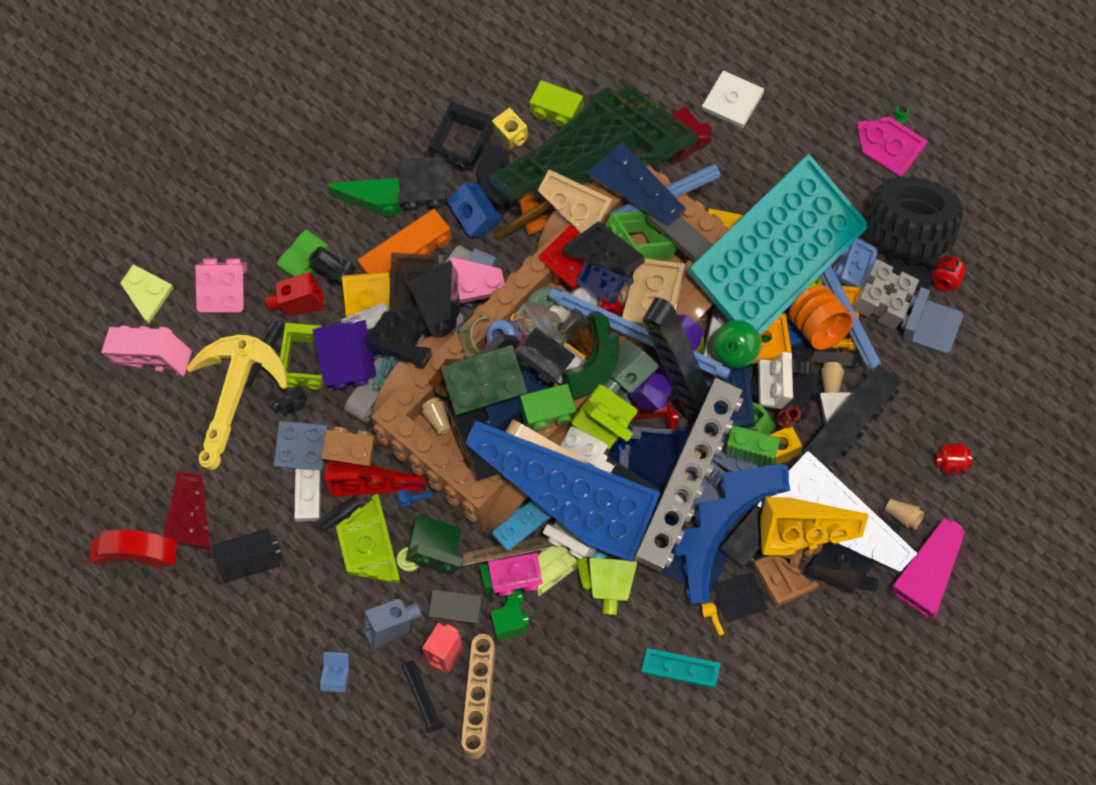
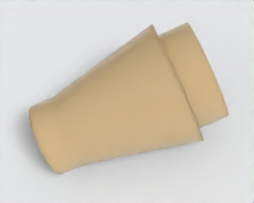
[820,362,845,393]
[421,397,452,435]
[885,499,924,529]

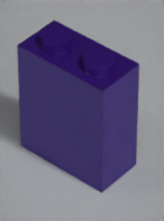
[313,319,377,389]

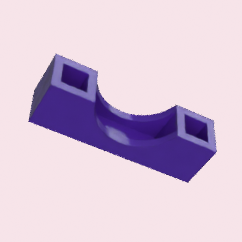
[626,315,705,410]

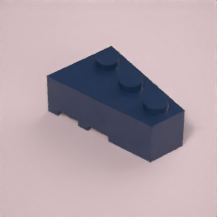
[483,368,555,431]

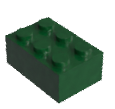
[440,344,527,415]

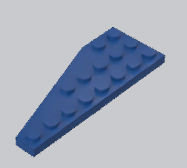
[466,420,660,562]

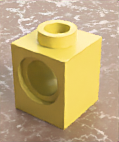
[492,108,528,149]

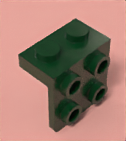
[406,515,464,575]

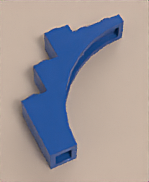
[673,464,791,606]

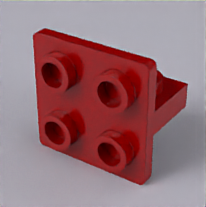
[539,225,596,289]

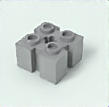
[852,259,919,330]

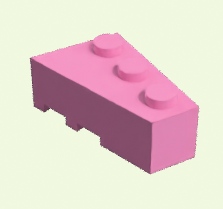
[101,326,192,376]

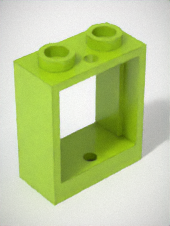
[280,323,328,390]

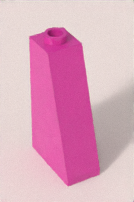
[892,518,965,621]

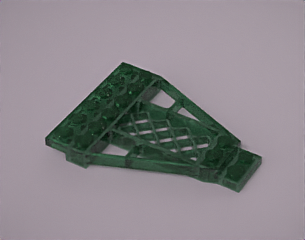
[489,84,699,201]

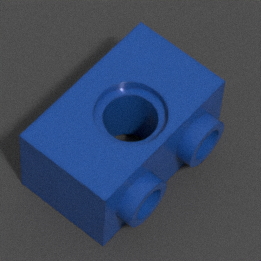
[447,183,502,237]

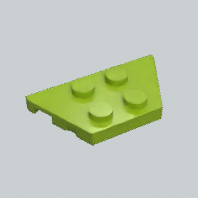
[336,494,401,584]

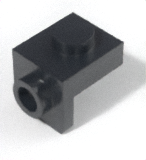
[268,385,307,417]

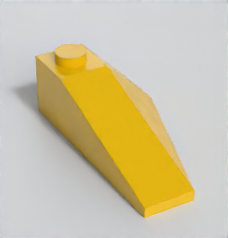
[761,497,868,555]

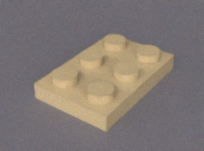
[622,258,686,328]

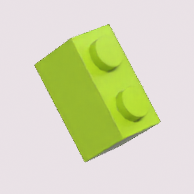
[529,80,584,128]

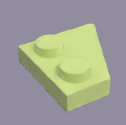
[121,265,173,324]

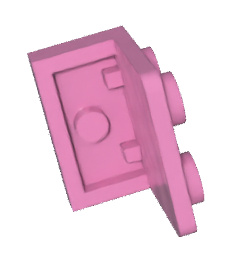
[195,258,247,312]

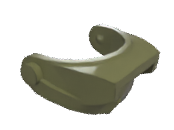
[458,313,490,358]

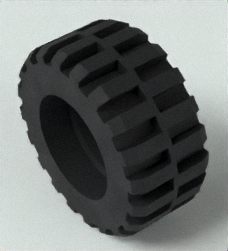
[868,176,964,258]

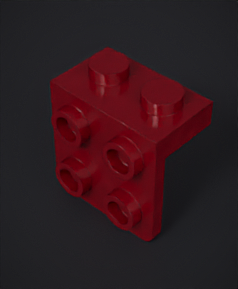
[649,107,712,165]

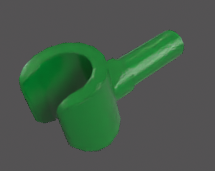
[895,105,909,125]

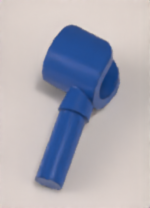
[397,489,432,507]

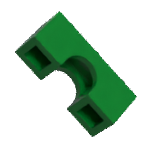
[480,564,530,641]

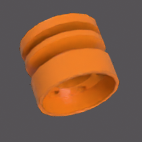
[789,285,853,350]

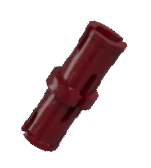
[773,406,801,432]

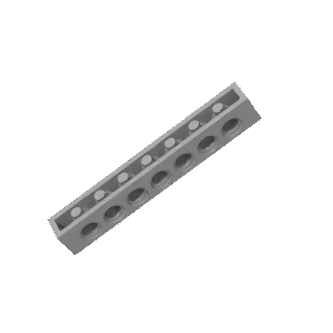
[633,378,743,572]

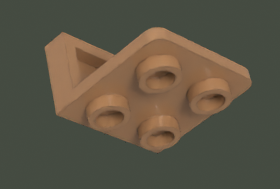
[321,427,381,467]

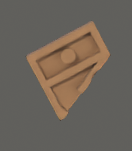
[753,555,819,607]

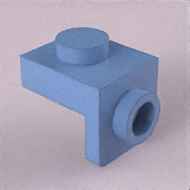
[320,652,350,692]

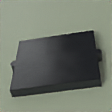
[712,572,767,623]

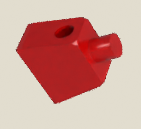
[266,272,325,316]

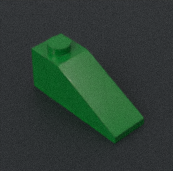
[329,178,401,216]

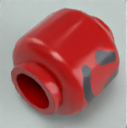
[931,256,966,292]
[935,443,972,475]

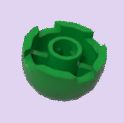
[713,320,762,369]

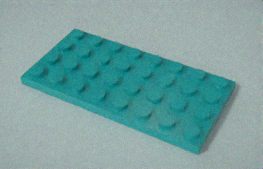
[686,154,869,335]

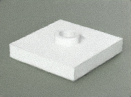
[702,71,764,128]

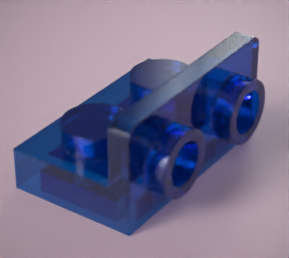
[575,262,634,304]

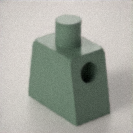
[604,339,659,394]

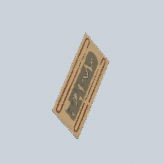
[463,536,554,565]

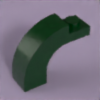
[563,311,620,399]

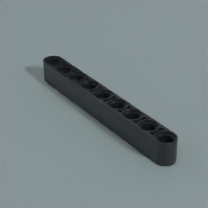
[642,297,709,424]

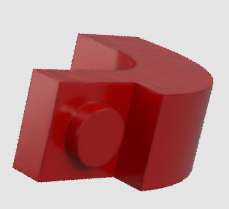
[89,530,178,568]

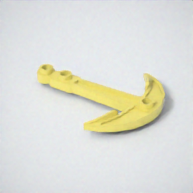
[187,335,287,470]

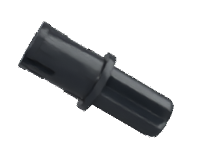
[316,495,363,533]

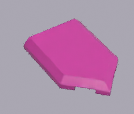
[857,117,928,176]

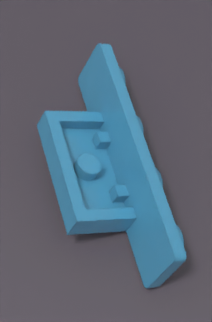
[493,499,552,551]

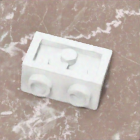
[758,352,793,409]
[560,426,614,472]

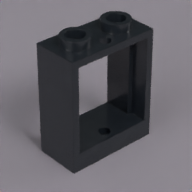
[428,102,493,172]

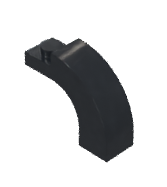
[478,143,522,217]

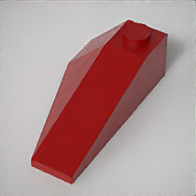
[324,461,427,497]

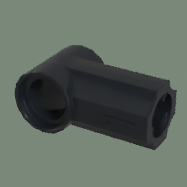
[308,246,356,290]

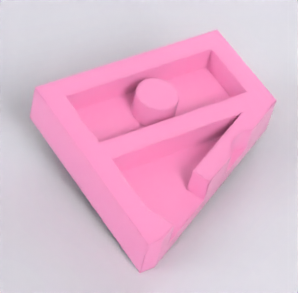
[449,258,505,303]

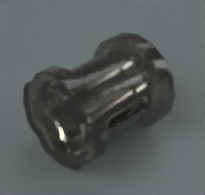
[557,308,589,341]

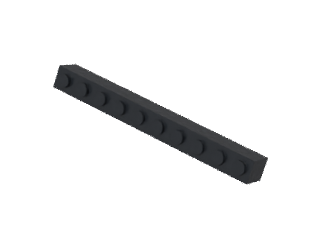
[719,364,901,570]

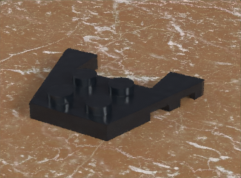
[365,305,460,369]

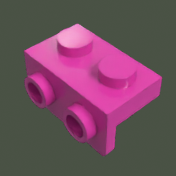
[488,552,543,596]

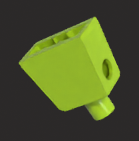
[589,557,637,615]

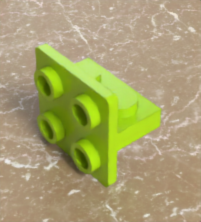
[571,384,638,449]

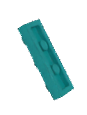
[641,648,721,690]

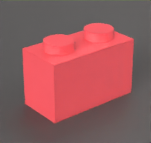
[422,623,463,674]

